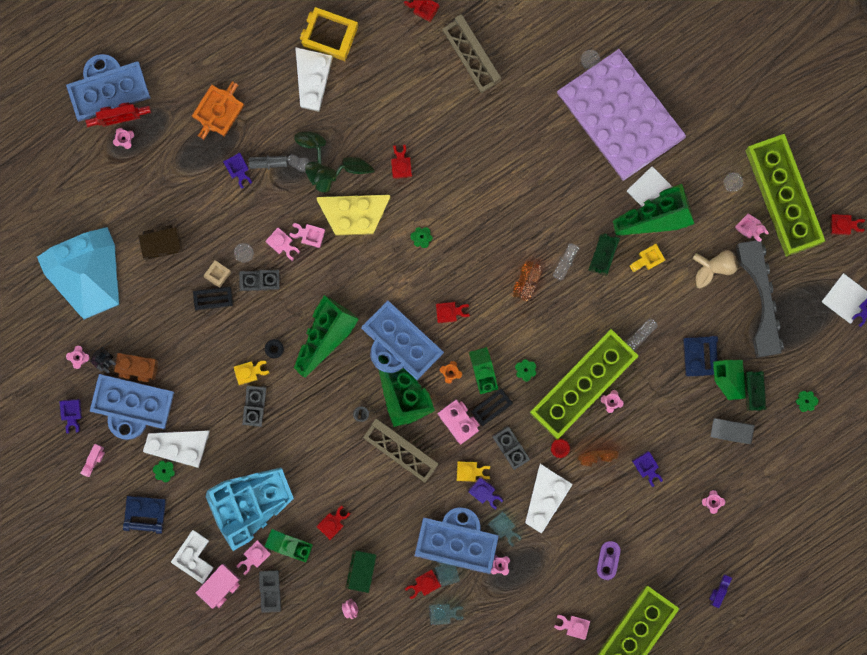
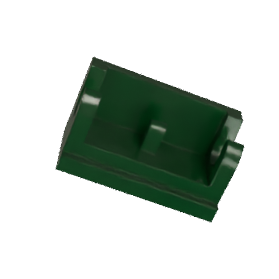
[588,233,620,276]
[744,371,766,411]
[345,550,377,593]

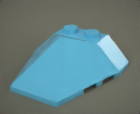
[37,227,119,319]
[206,468,294,551]

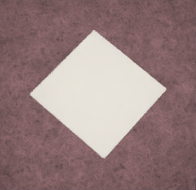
[627,167,672,206]
[822,273,867,324]

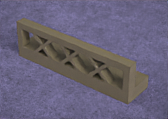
[442,14,501,93]
[363,419,439,483]

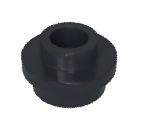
[265,339,284,359]

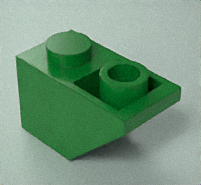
[469,347,498,394]
[713,360,746,400]
[265,529,313,562]

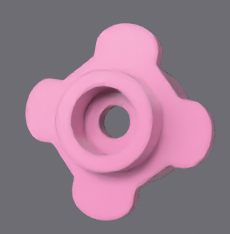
[113,128,134,149]
[66,346,89,369]
[601,390,623,413]
[702,490,725,514]
[491,555,510,575]
[342,599,358,619]

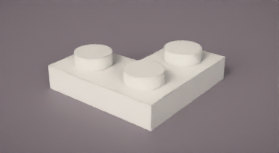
[171,530,214,584]

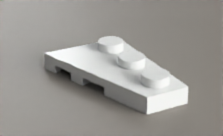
[296,48,333,112]
[143,431,210,468]
[525,464,573,533]

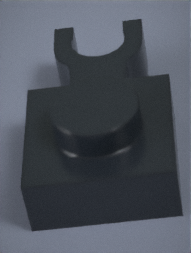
[90,347,116,373]

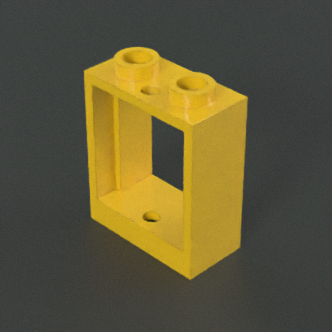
[300,7,358,61]

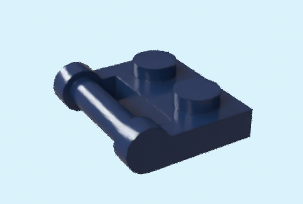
[683,336,718,377]
[123,496,166,534]

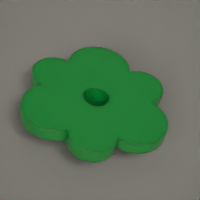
[410,227,433,248]
[515,359,536,382]
[796,391,819,412]
[153,461,175,483]

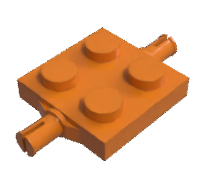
[192,81,244,140]

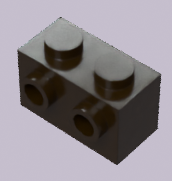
[138,225,183,260]

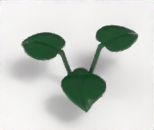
[294,132,375,192]

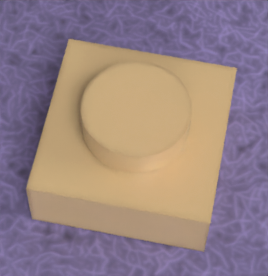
[204,261,231,288]

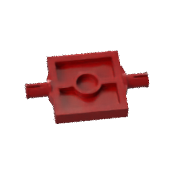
[86,102,151,127]

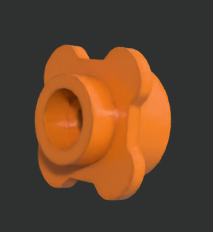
[440,361,462,384]

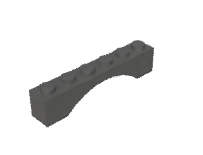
[736,240,784,358]

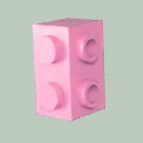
[437,400,480,445]
[196,564,241,609]

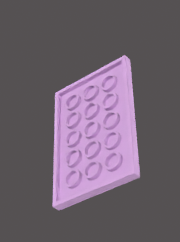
[557,49,686,181]

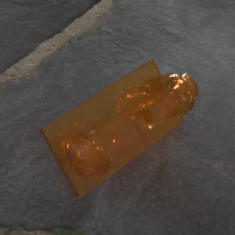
[513,261,542,302]

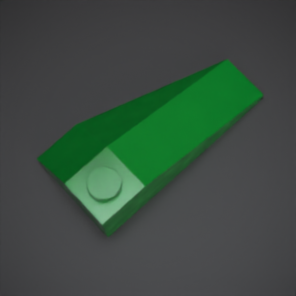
[613,184,695,236]
[294,295,359,378]
[378,355,435,427]

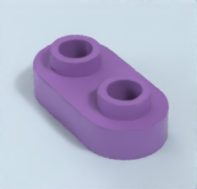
[597,541,620,580]

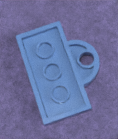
[66,54,151,122]
[361,301,444,380]
[90,374,174,440]
[414,508,499,574]

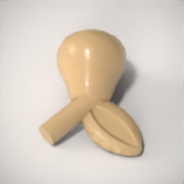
[693,250,738,288]

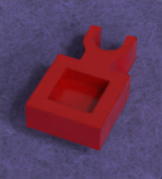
[404,0,440,22]
[391,145,412,179]
[830,214,865,235]
[436,302,470,324]
[316,505,351,540]
[405,570,441,599]

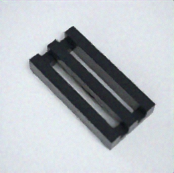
[193,287,233,311]
[471,388,513,427]

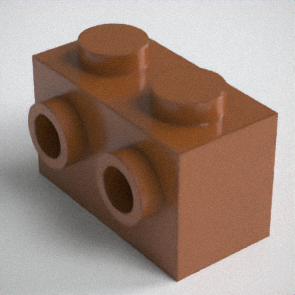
[114,353,159,382]

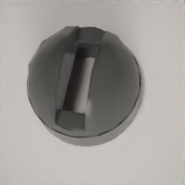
[353,406,369,422]

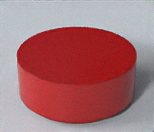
[551,439,570,458]

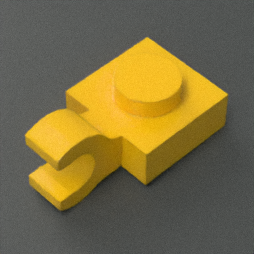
[630,244,665,272]

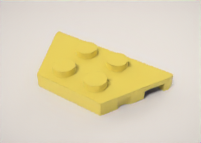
[317,195,390,235]

